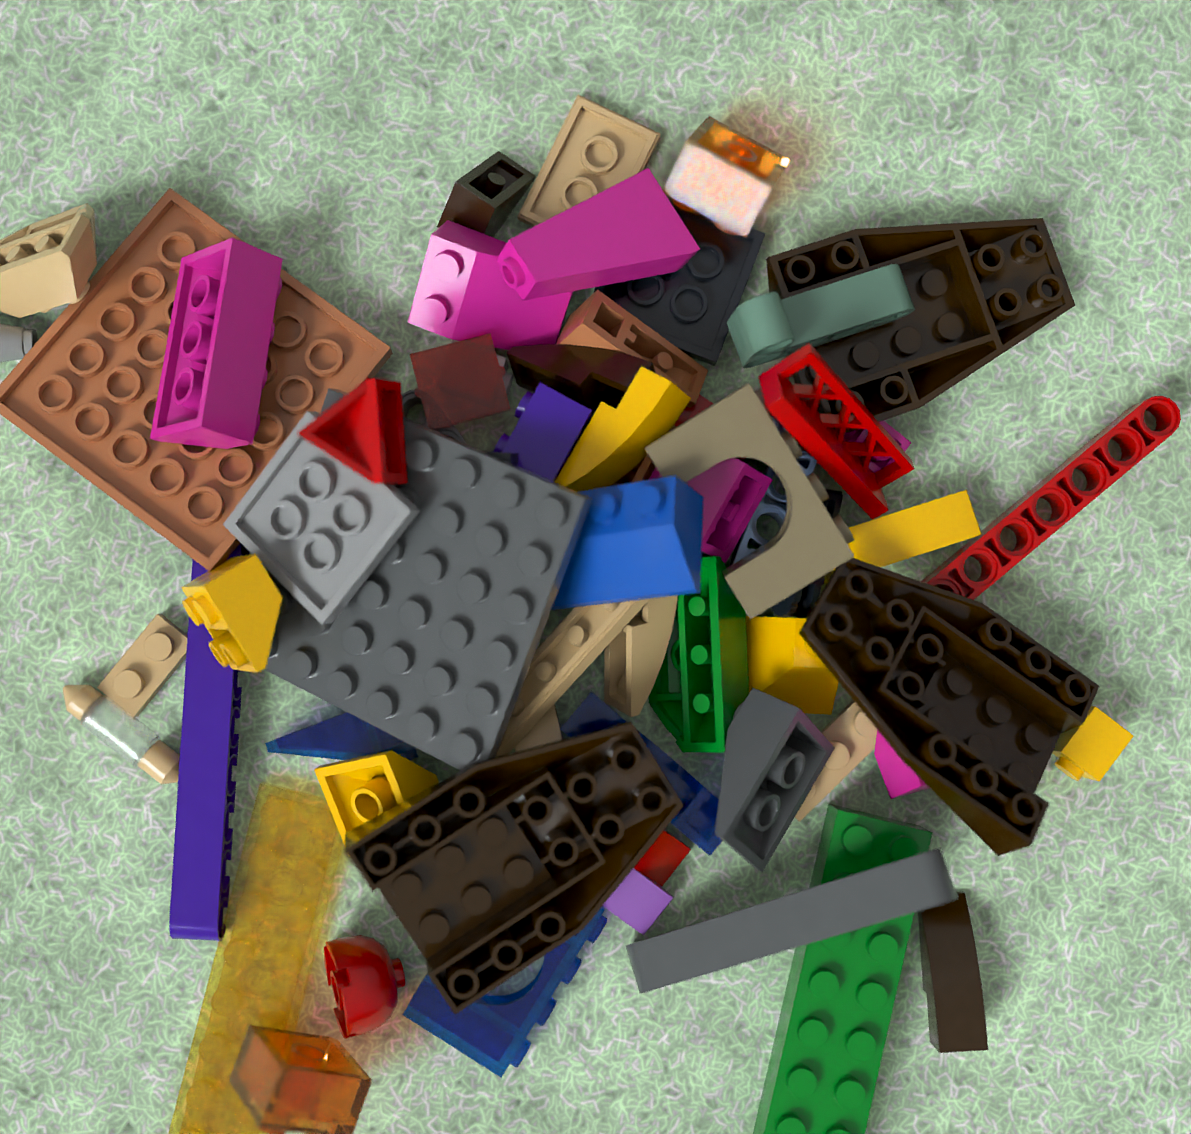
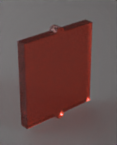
[410,333,511,430]

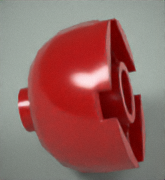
[323,935,405,1039]

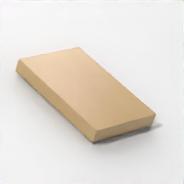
[517,95,661,227]

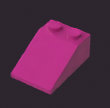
[407,220,573,350]

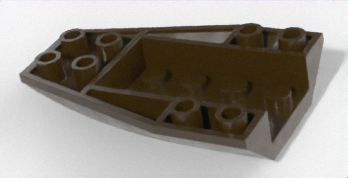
[766,218,1075,434]

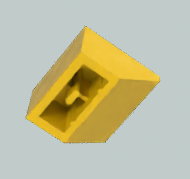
[181,554,282,673]

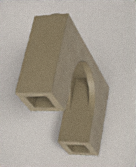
[645,383,855,619]

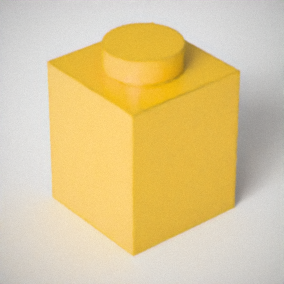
[1052,706,1134,782]

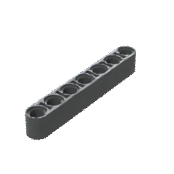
[626,848,958,993]

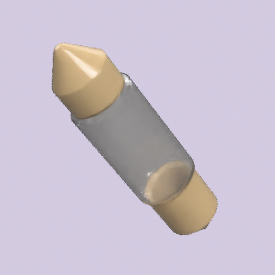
[63,685,180,784]

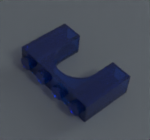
[402,906,608,1078]

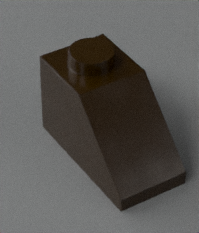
[437,151,536,238]

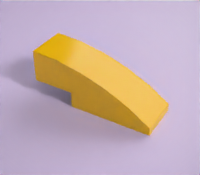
[555,366,691,492]
[833,490,982,570]

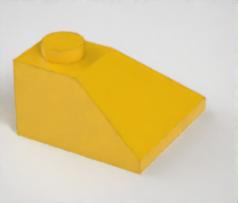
[746,616,839,715]
[314,750,439,846]

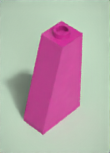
[496,168,700,301]

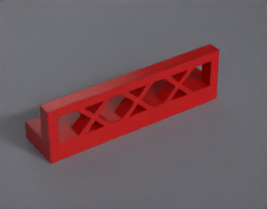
[758,343,915,520]

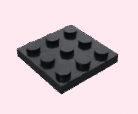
[593,196,766,366]

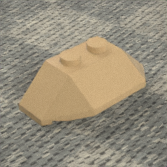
[0,203,97,318]

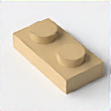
[97,614,188,717]

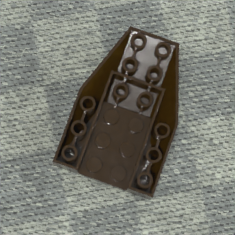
[799,558,1099,856]
[344,721,684,1015]

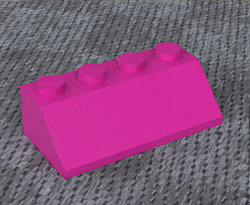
[150,237,283,449]

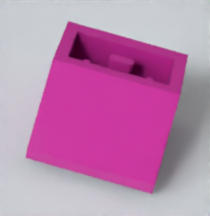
[649,457,772,563]

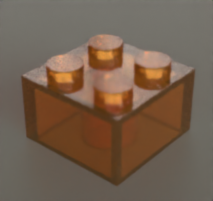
[663,116,791,238]
[229,1025,372,1134]

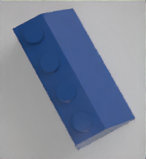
[551,476,704,610]

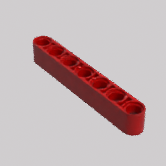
[921,396,1181,600]

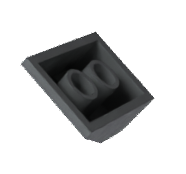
[715,688,835,872]

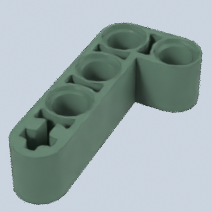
[727,264,915,368]

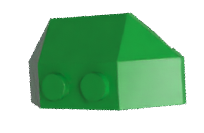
[648,556,749,753]

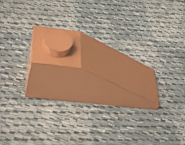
[556,289,708,408]

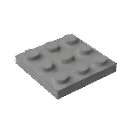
[223,411,420,625]

